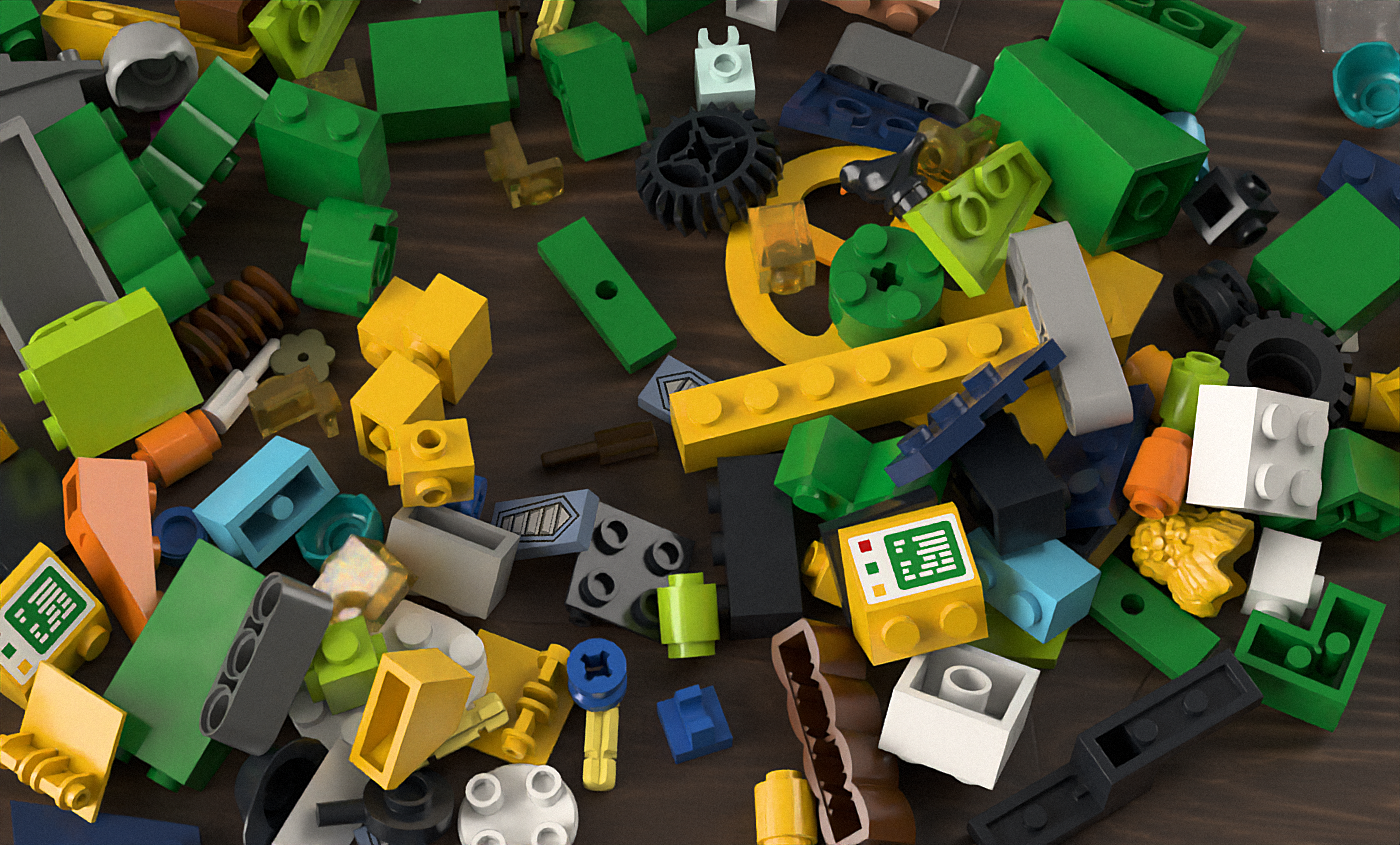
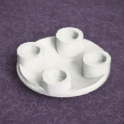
[458,763,579,845]

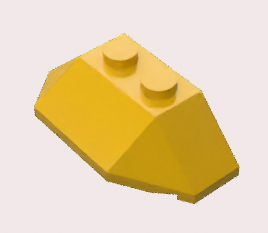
[41,0,264,96]

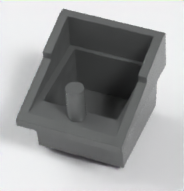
[0,49,115,190]

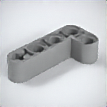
[1005,221,1133,436]

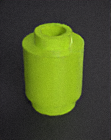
[1159,351,1229,439]
[657,572,720,658]

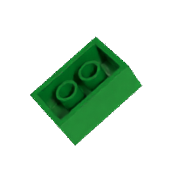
[1048,0,1247,114]

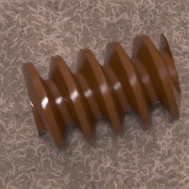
[172,265,301,385]

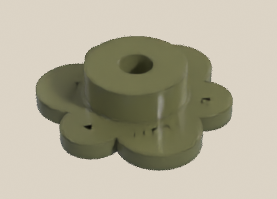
[269,329,336,387]

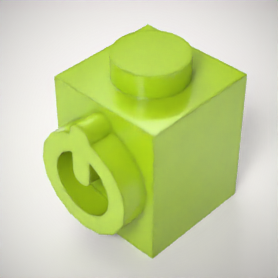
[304,615,388,716]

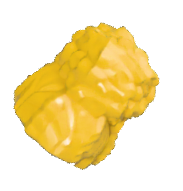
[1128,500,1254,618]

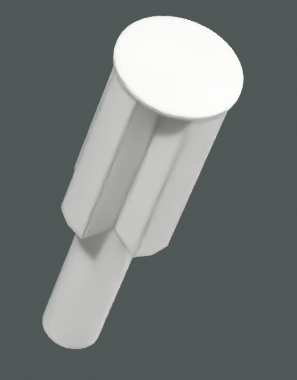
[200,338,281,434]

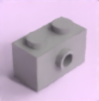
[377,506,521,619]

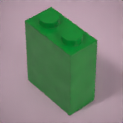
[368,10,520,144]
[254,78,391,210]
[1246,182,1400,343]

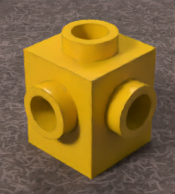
[385,418,475,508]

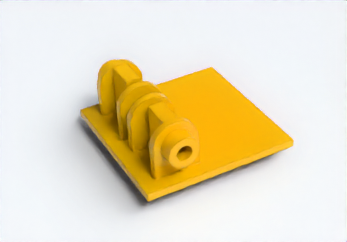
[466,629,589,766]
[0,660,127,823]

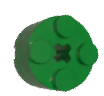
[291,196,399,319]
[828,223,944,349]

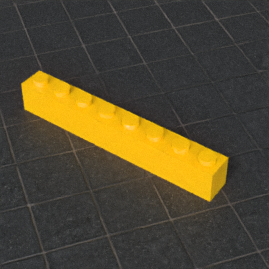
[669,284,1131,474]

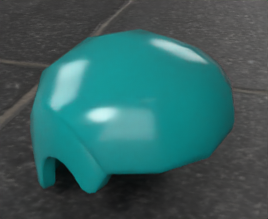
[1332,41,1400,129]
[295,493,385,577]

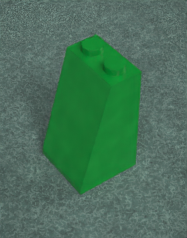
[966,38,1210,257]
[102,538,266,793]

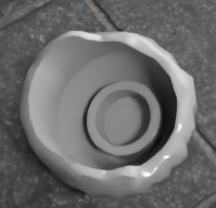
[102,20,199,113]

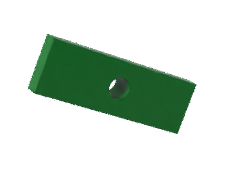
[537,217,677,374]
[1088,553,1221,680]

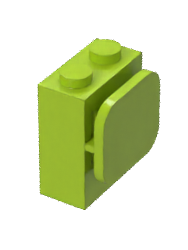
[19,287,204,459]

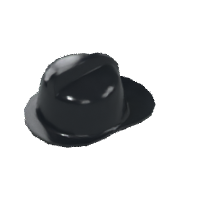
[234,736,329,845]

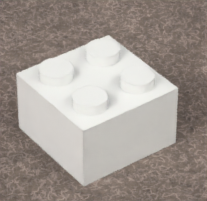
[1186,385,1329,520]
[878,643,1040,790]

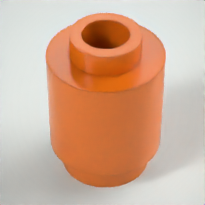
[131,409,222,488]
[1123,427,1194,520]

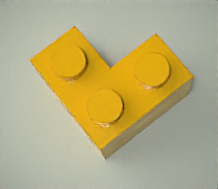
[357,273,493,405]

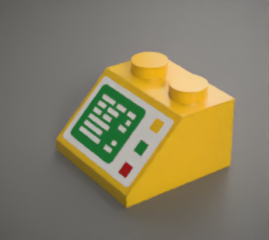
[838,502,989,666]
[0,542,113,711]

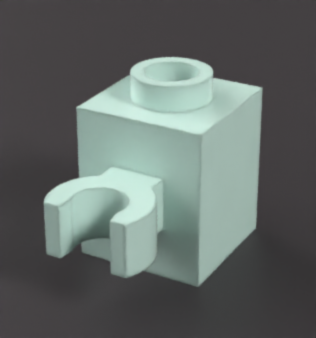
[694,26,755,112]

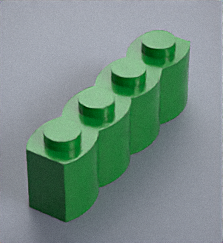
[83,56,269,246]
[33,102,216,325]

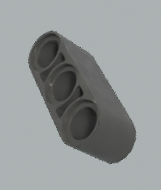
[825,22,989,130]
[199,572,333,756]

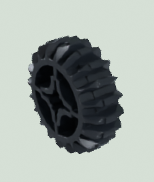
[634,101,784,239]

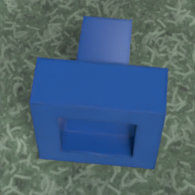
[657,684,733,764]

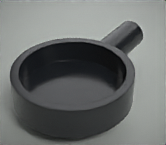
[316,767,454,845]

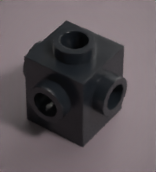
[1179,166,1280,249]

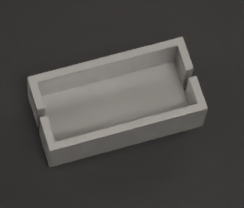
[0,115,119,370]

